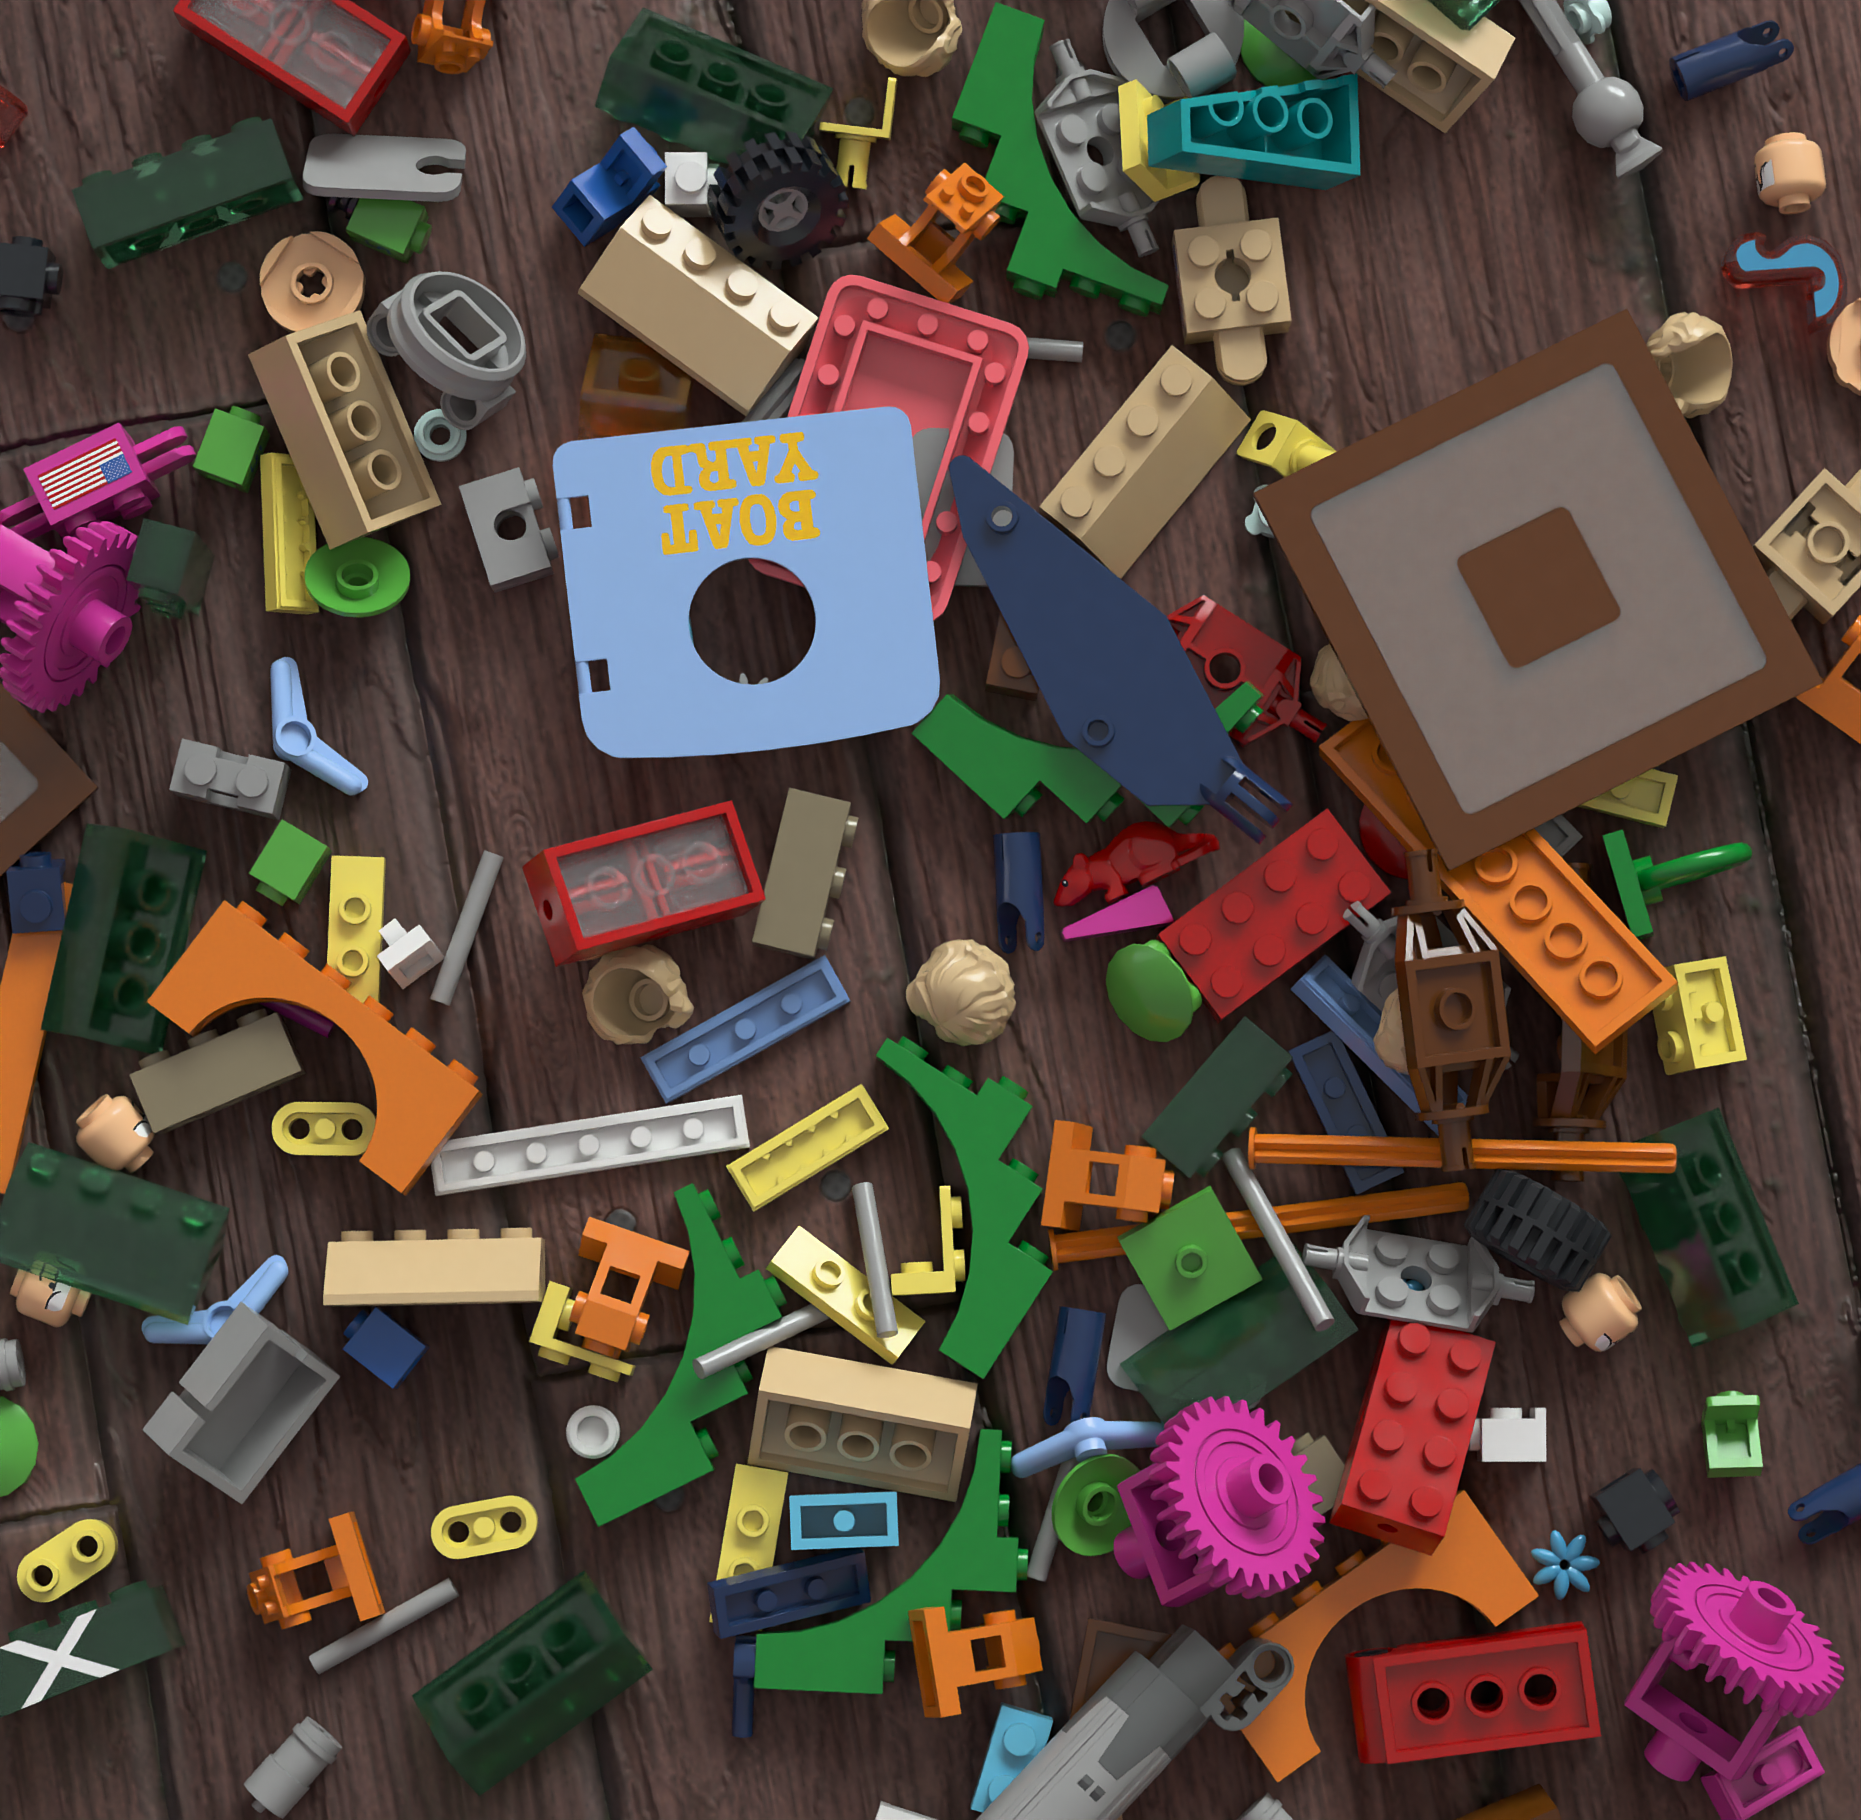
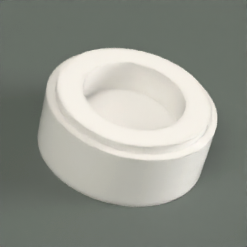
[566,1405,620,1459]

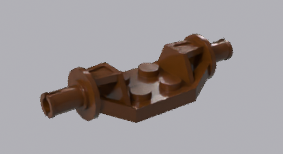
[1390,848,1511,1172]
[1532,863,1628,1182]

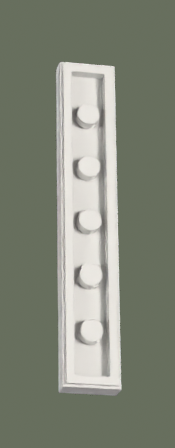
[431,1095,750,1196]

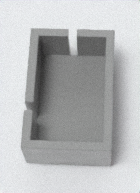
[142,1302,340,1504]

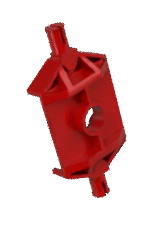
[1167,595,1327,748]

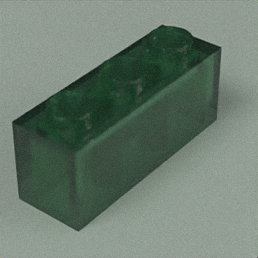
[126,518,215,620]
[1139,1016,1293,1180]

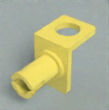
[819,77,897,189]
[1237,410,1337,477]

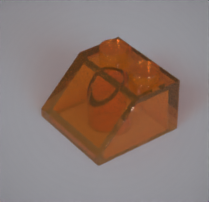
[578,333,694,440]

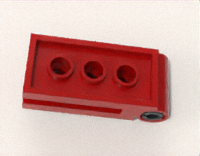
[1345,1621,1601,1764]

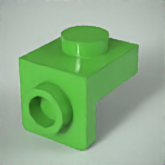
[1701,1391,1763,1478]

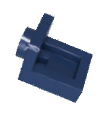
[6,852,67,934]

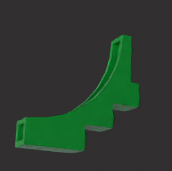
[952,2,1169,317]
[912,681,1265,828]
[876,1036,1053,1379]
[575,1183,787,1527]
[754,1429,1028,1694]

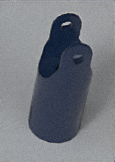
[1669,20,1794,101]
[993,832,1045,954]
[1043,1306,1106,1426]
[1788,1463,1861,1544]

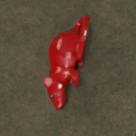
[1053,821,1221,907]

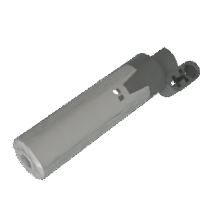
[976,1624,1295,1820]

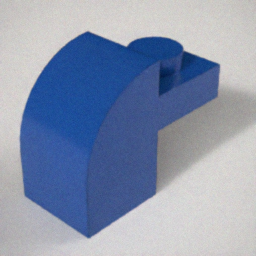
[552,127,667,247]

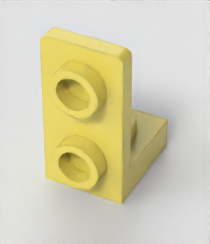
[891,1185,966,1296]
[529,1281,636,1382]

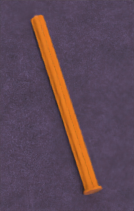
[1248,1127,1677,1173]
[1047,1182,1470,1271]

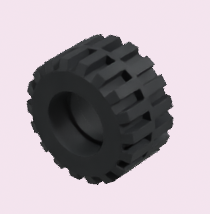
[1464,1169,1612,1292]

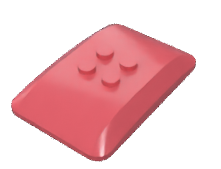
[748,275,1029,621]

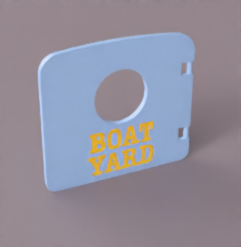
[553,406,940,758]

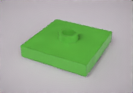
[1117,1186,1263,1331]

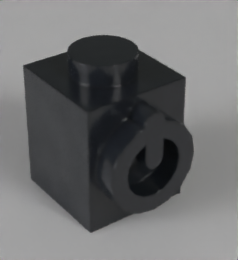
[0,236,63,317]
[1590,1467,1680,1554]

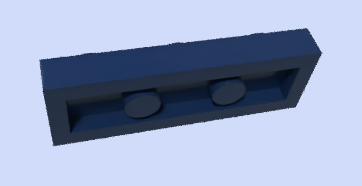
[1287,1031,1404,1195]
[707,1547,871,1639]

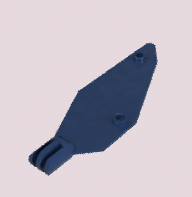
[949,455,1293,845]

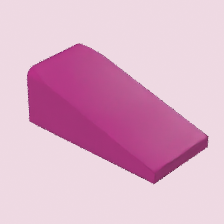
[1060,885,1174,942]
[1701,1725,1825,1820]

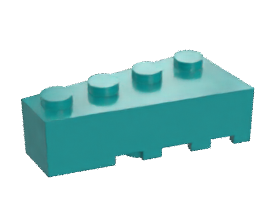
[1147,74,1361,190]

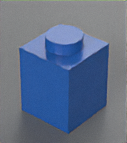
[343,1307,430,1389]

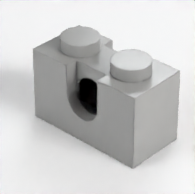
[459,467,559,593]
[169,739,292,820]

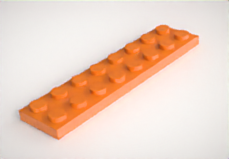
[1319,719,1678,1054]

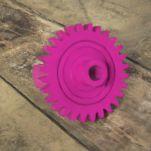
[0,521,149,713]
[1114,1396,1326,1607]
[1624,1562,1844,1781]

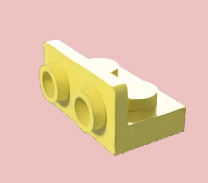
[1118,79,1200,202]
[1652,956,1747,1075]

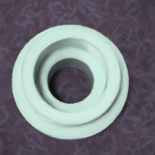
[414,409,467,462]

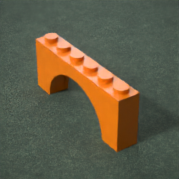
[147,900,483,1196]
[1217,1489,1539,1783]

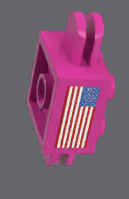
[0,423,197,541]

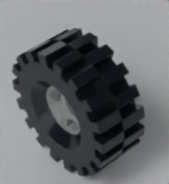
[708,131,849,270]

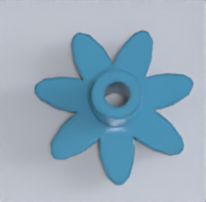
[1531,1530,1600,1600]

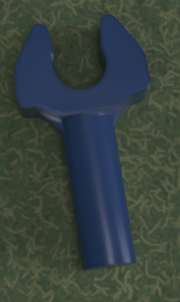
[732,1635,756,1738]

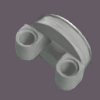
[1102,0,1244,103]
[367,271,526,430]

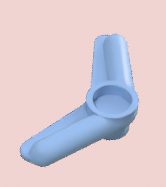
[270,657,368,796]
[142,1255,289,1345]
[1011,1417,1164,1478]

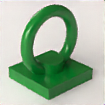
[1602,829,1752,940]

